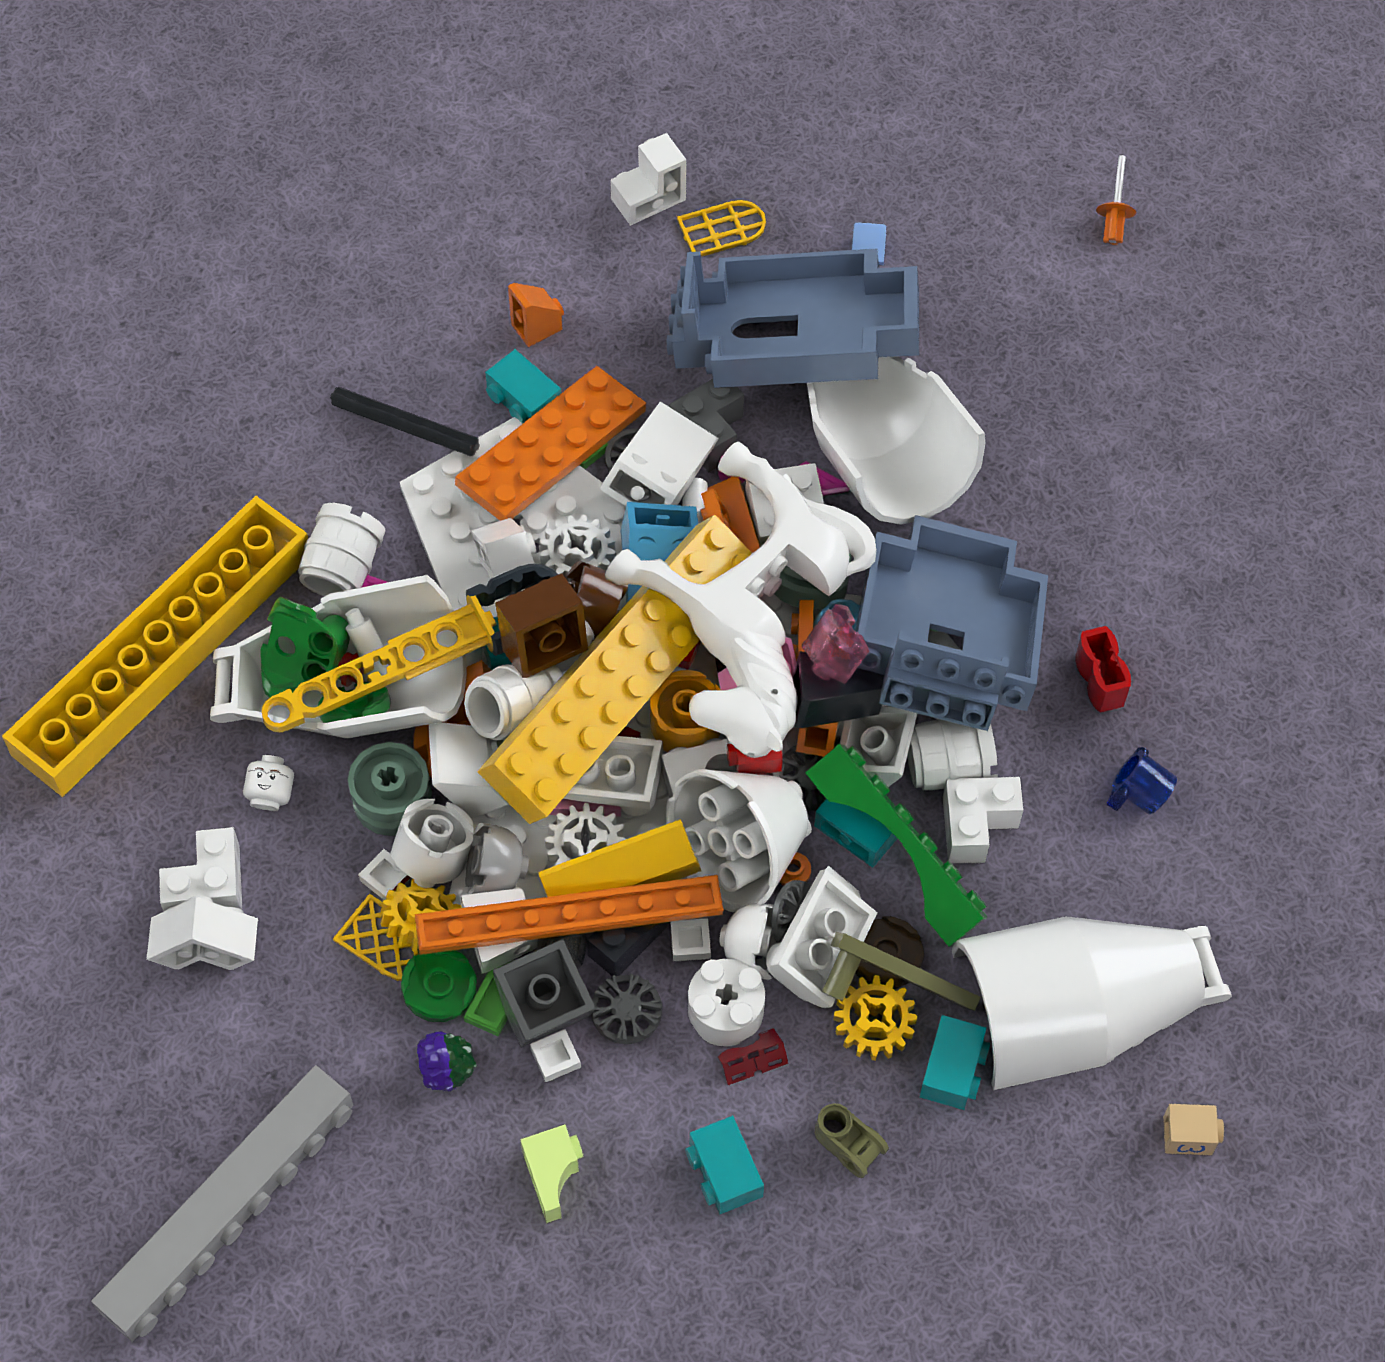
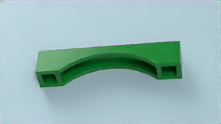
[805,744,987,947]

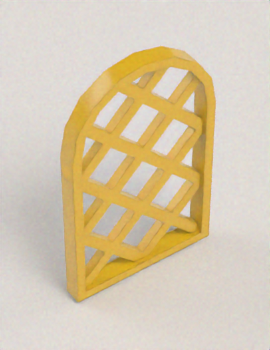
[333,894,418,981]

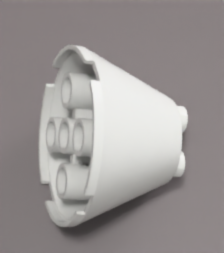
[666,769,812,912]

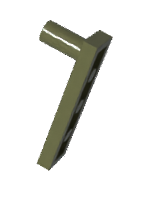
[822,932,981,1011]

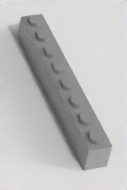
[91,1065,354,1342]

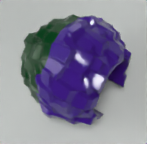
[417,1031,477,1092]

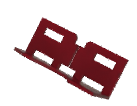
[718,1028,789,1085]

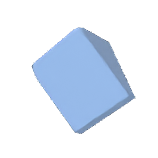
[852,223,886,265]

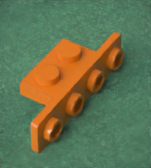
[700,477,761,553]

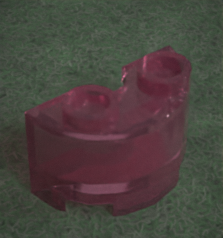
[801,604,870,684]

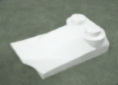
[563,736,663,816]
[766,866,877,1008]

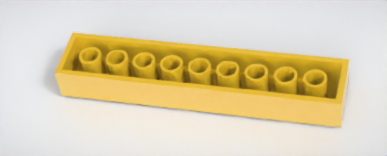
[2,496,309,797]
[477,515,752,824]

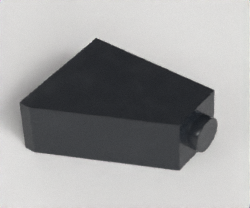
[792,651,884,728]

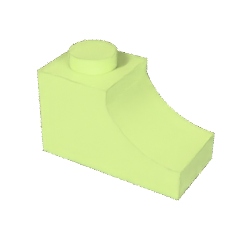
[520,1124,583,1223]

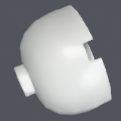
[720,903,783,980]

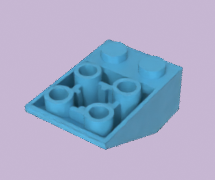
[620,502,698,604]

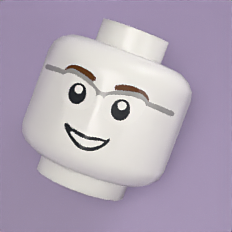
[243,755,294,811]

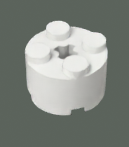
[390,799,474,888]
[688,959,765,1047]

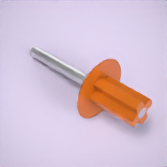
[1096,155,1137,245]

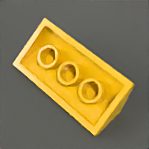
[538,819,702,897]

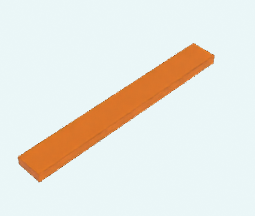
[415,875,724,955]

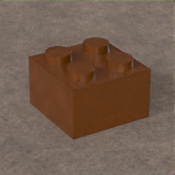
[495,573,588,678]

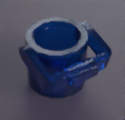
[1106,747,1177,814]

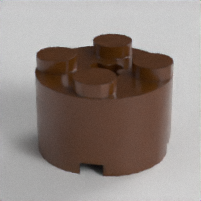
[566,560,629,642]

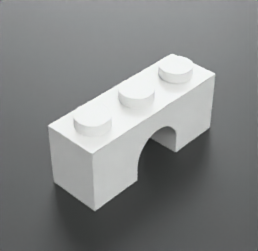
[661,738,780,798]

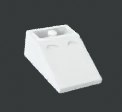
[600,402,719,506]

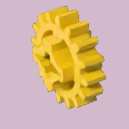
[380,879,462,952]
[833,975,917,1061]

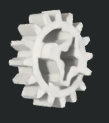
[540,515,616,583]
[545,803,626,866]

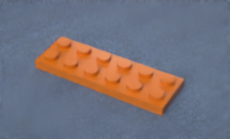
[455,366,646,521]

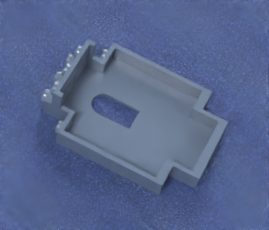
[667,249,919,388]
[848,515,1048,731]

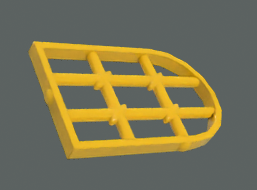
[677,200,766,257]

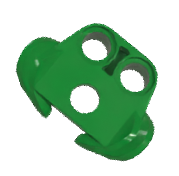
[260,597,350,698]

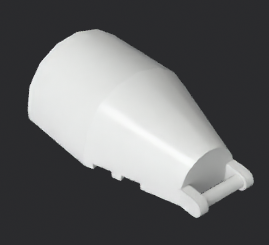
[807,357,985,525]
[210,575,467,738]
[952,916,1232,1090]

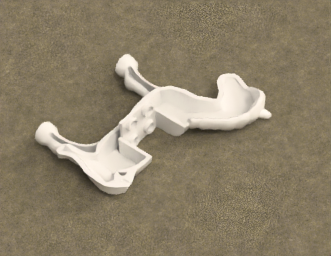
[605,441,876,758]

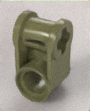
[814,1103,889,1178]

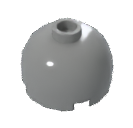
[465,823,529,894]

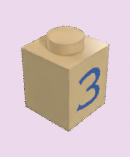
[1163,1104,1224,1155]

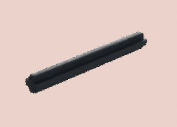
[330,387,480,456]

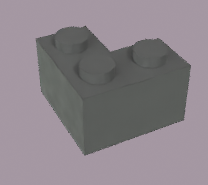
[669,379,744,473]

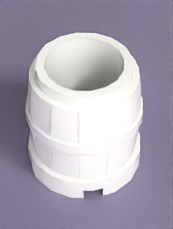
[298,503,385,596]
[464,664,562,740]
[907,718,998,790]

